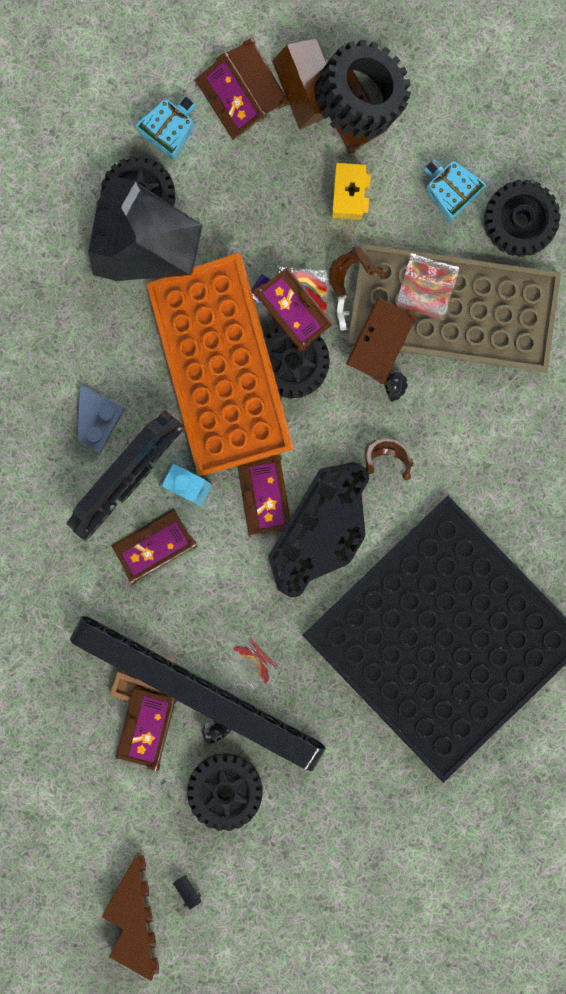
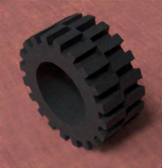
[315,40,411,139]

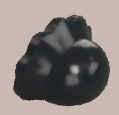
[385,372,408,402]
[202,720,231,744]

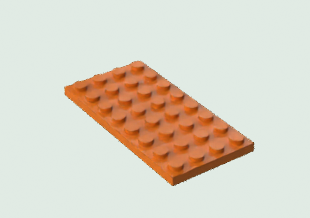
[146,253,294,477]

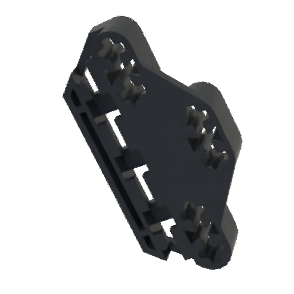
[66,410,185,541]
[268,462,369,598]

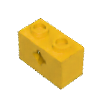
[332,163,371,220]

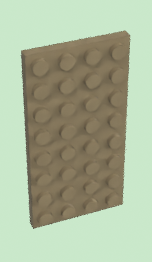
[348,244,561,373]

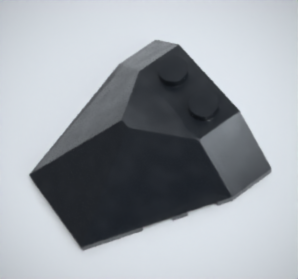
[88,176,203,281]

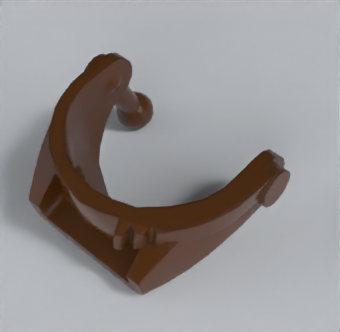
[329,246,387,296]
[365,438,414,480]

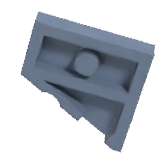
[78,385,125,453]

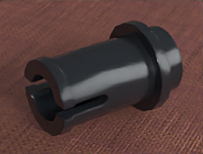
[172,875,202,910]

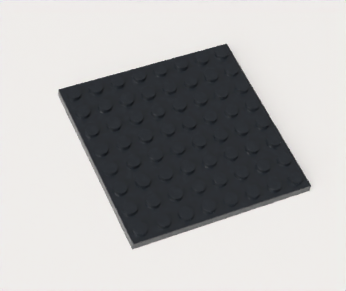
[302,495,566,783]

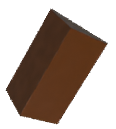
[272,39,327,130]

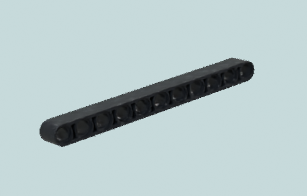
[70,616,326,771]

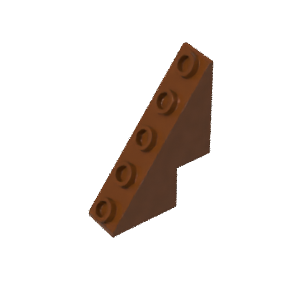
[102,852,159,981]

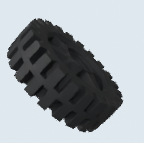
[100,156,176,207]
[484,180,561,257]
[264,325,330,399]
[187,753,263,831]

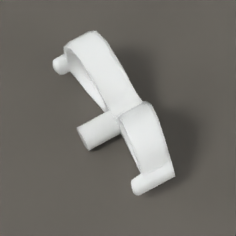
[337,295,350,331]

